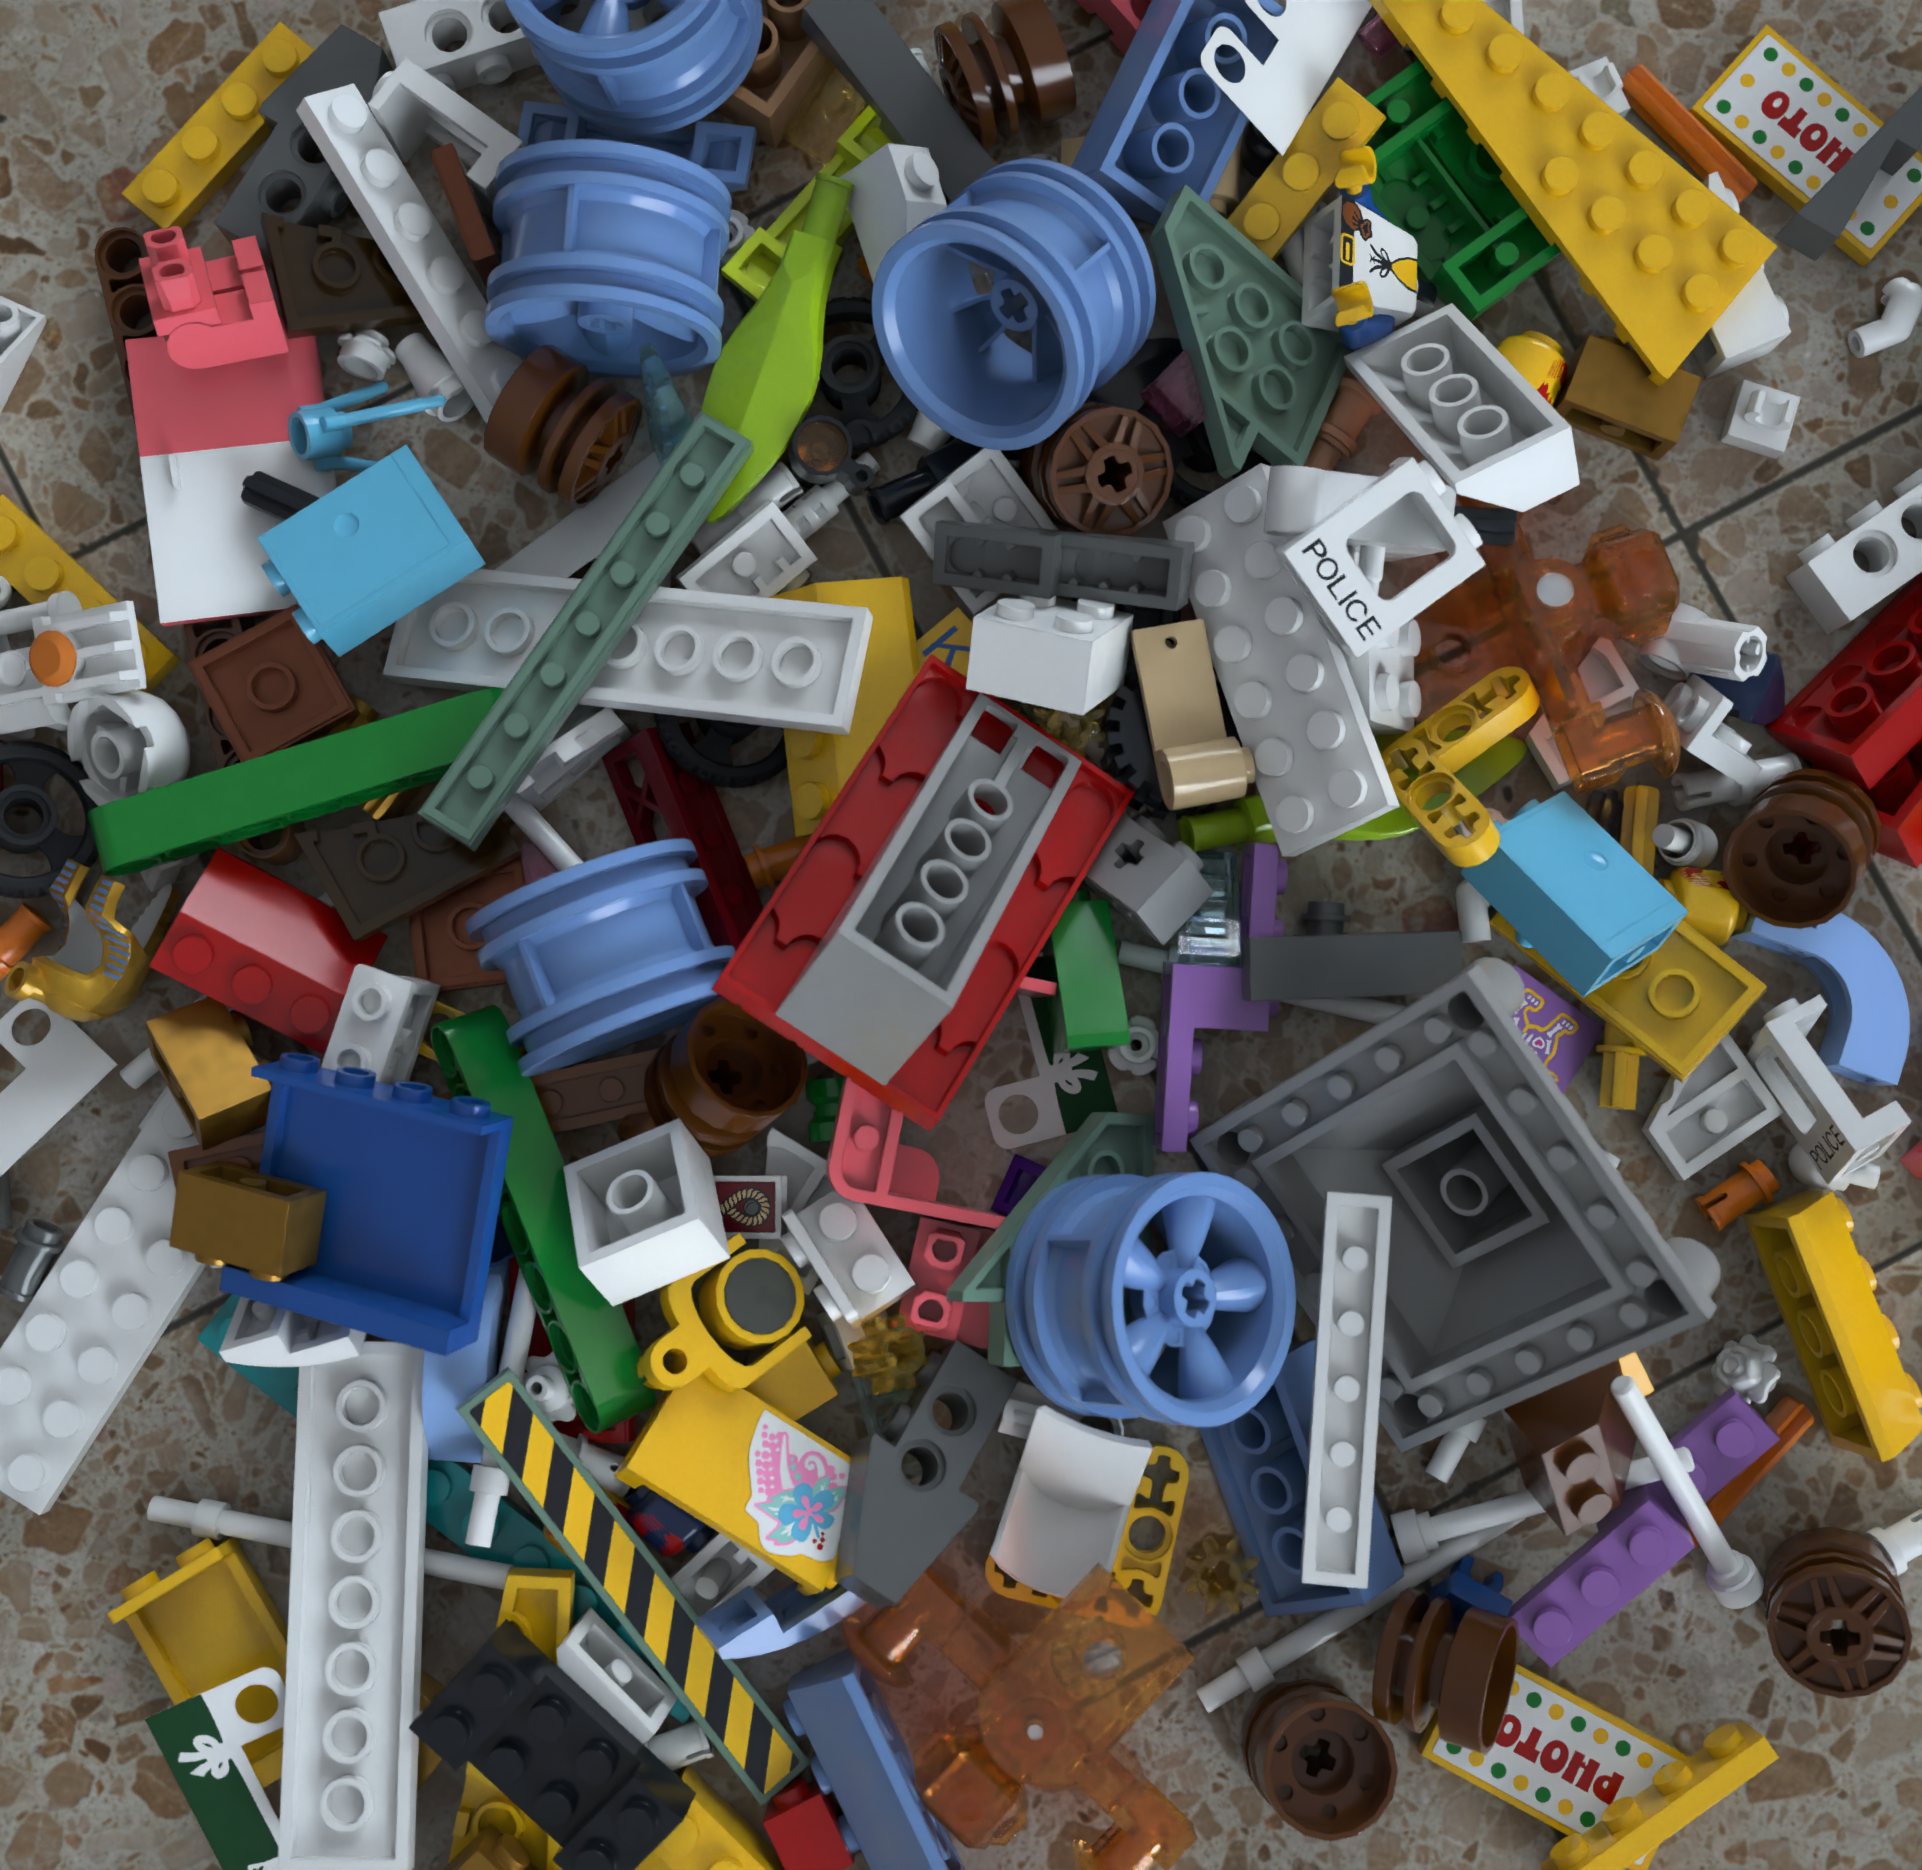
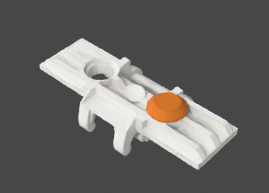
[0,591,147,741]

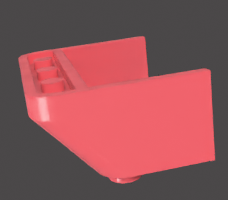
[826,976,1057,1229]

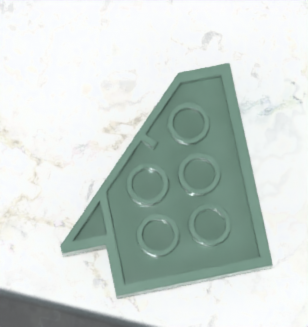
[1150,184,1354,479]
[946,1112,1154,1367]

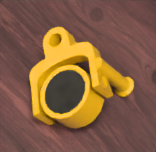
[637,1233,812,1392]

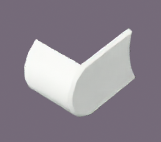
[990,1405,1153,1599]

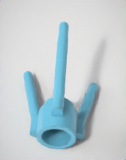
[288,381,446,472]

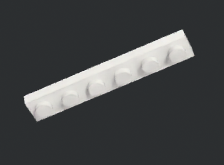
[296,83,522,424]
[1300,1190,1392,1589]

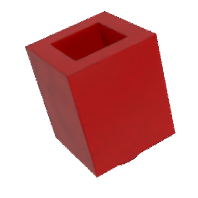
[763,1777,855,1870]

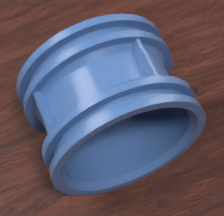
[504,0,763,135]
[484,139,732,379]
[872,159,1156,451]
[465,839,735,1077]
[1005,1172,1296,1427]

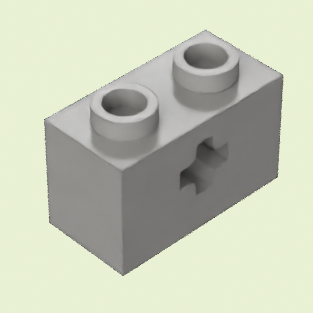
[1082,813,1214,946]

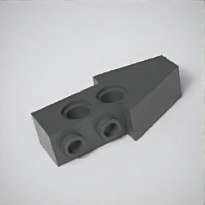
[214,24,394,268]
[834,1340,1018,1609]

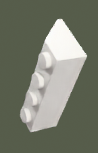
[1344,303,1580,512]

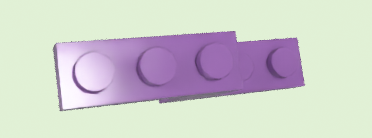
[1153,843,1288,1152]
[1508,1386,1780,1668]

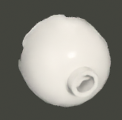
[67,690,190,806]

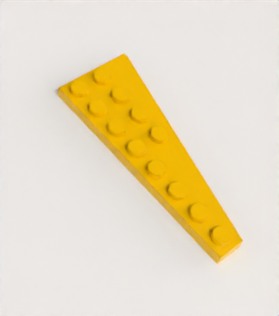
[1368,0,1778,387]

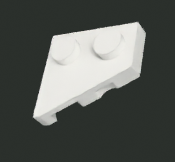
[517,708,632,811]

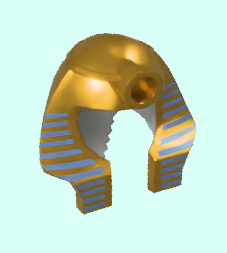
[4,858,180,1022]

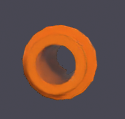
[743,836,809,891]
[0,902,53,981]
[1694,1159,1780,1232]

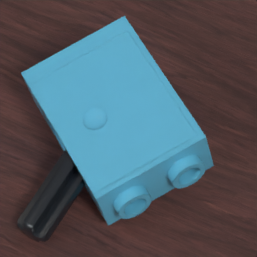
[241,444,486,657]
[1460,788,1689,997]

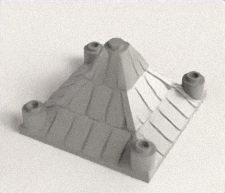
[1189,957,1720,1453]

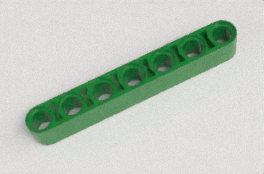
[87,688,504,876]
[431,1005,656,1434]

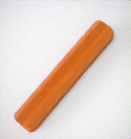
[1621,64,1758,205]
[1685,1396,1815,1549]

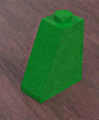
[1042,890,1131,1054]

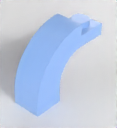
[1731,913,1910,1086]
[422,1260,510,1463]

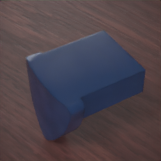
[1692,652,1785,725]

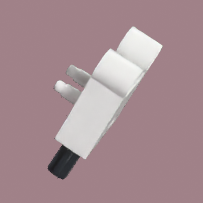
[1264,465,1518,595]

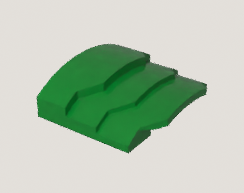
[1365,59,1562,322]

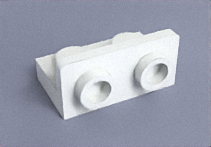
[675,500,818,597]
[1659,674,1762,788]
[321,964,441,1085]
[780,1190,918,1330]

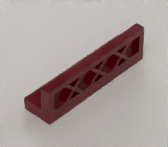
[601,722,763,951]

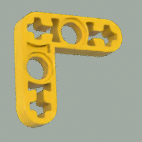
[1380,666,1540,867]
[984,1442,1189,1626]

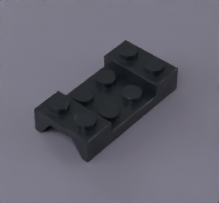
[408,1619,696,1870]

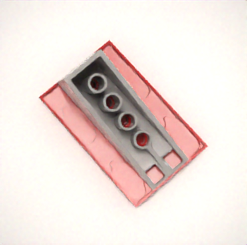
[711,654,1135,1132]

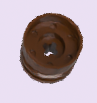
[933,0,1076,149]
[484,345,643,510]
[1020,400,1174,536]
[1723,768,1881,929]
[643,997,807,1158]
[1763,1527,1913,1699]
[1372,1587,1519,1755]
[1241,1679,1398,1841]

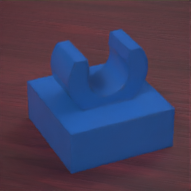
[1428,1555,1513,1628]

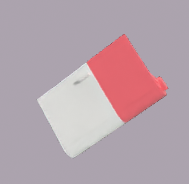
[125,317,337,627]

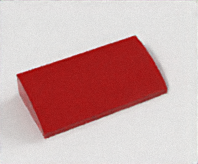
[1765,572,1922,790]

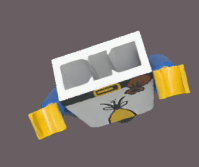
[1301,146,1437,350]

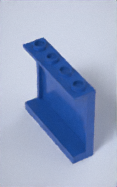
[219,1052,514,1356]

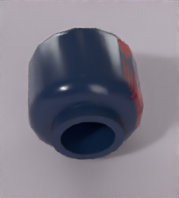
[623,1485,715,1557]

